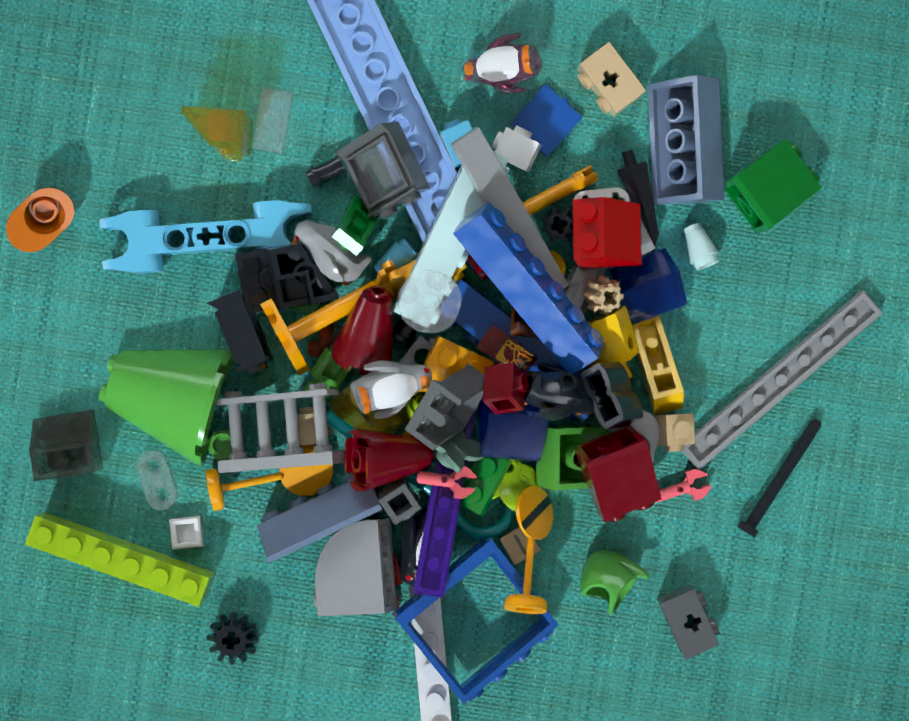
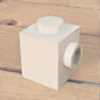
[492,126,542,173]

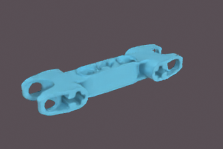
[99,200,313,274]

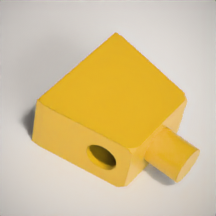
[587,305,639,378]

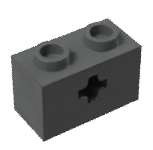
[657,584,720,660]

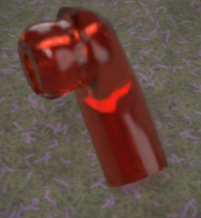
[308,322,334,357]

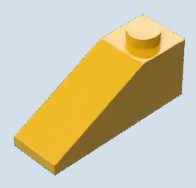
[631,314,684,415]

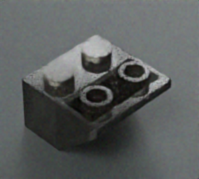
[29,409,104,481]

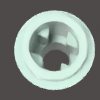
[684,223,719,270]

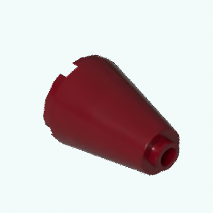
[331,286,393,375]
[344,429,434,491]

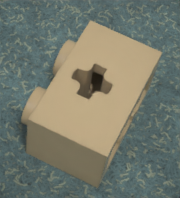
[577,42,646,118]

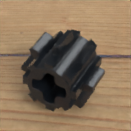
[542,206,573,243]

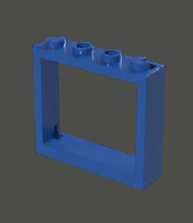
[391,537,558,704]

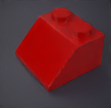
[573,197,642,270]

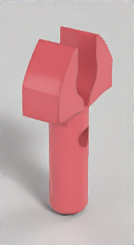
[417,466,477,499]
[656,468,711,502]

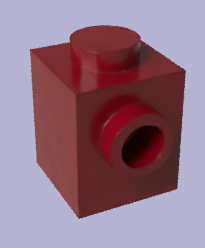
[482,362,529,415]

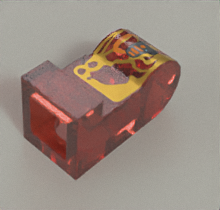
[476,323,538,374]

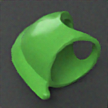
[580,550,649,615]

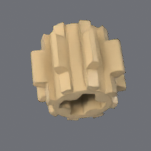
[583,275,624,316]

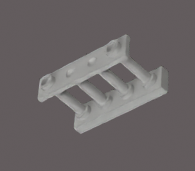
[216,383,344,473]

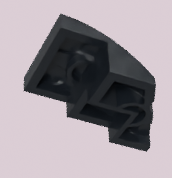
[233,243,339,315]

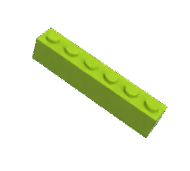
[25,512,215,607]

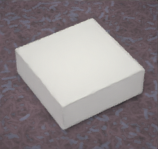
[169,515,204,550]

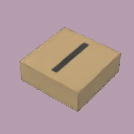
[499,527,541,565]

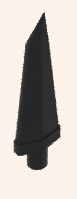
[617,149,659,253]

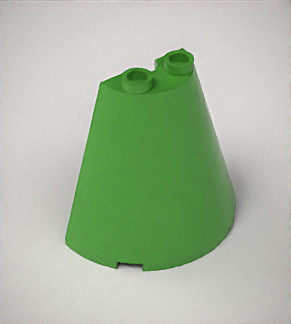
[99,349,234,466]

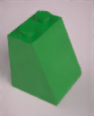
[724,139,822,234]

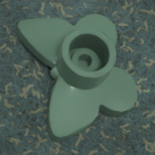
[436,430,488,473]

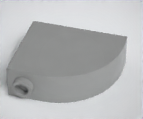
[313,518,397,616]

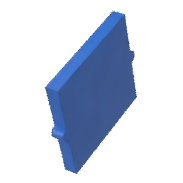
[510,84,582,157]

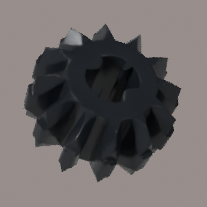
[207,611,260,665]

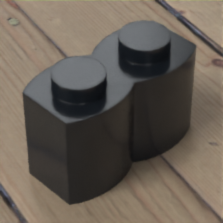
[582,362,643,429]

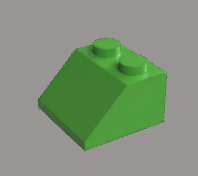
[536,424,608,491]

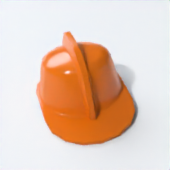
[5,187,75,252]

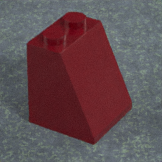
[573,425,662,522]

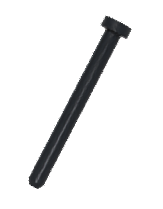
[737,419,821,538]

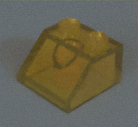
[182,106,253,161]

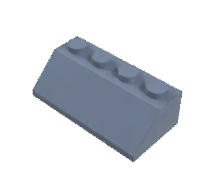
[648,75,724,205]
[257,473,383,563]

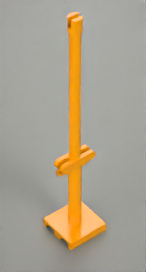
[260,165,598,376]

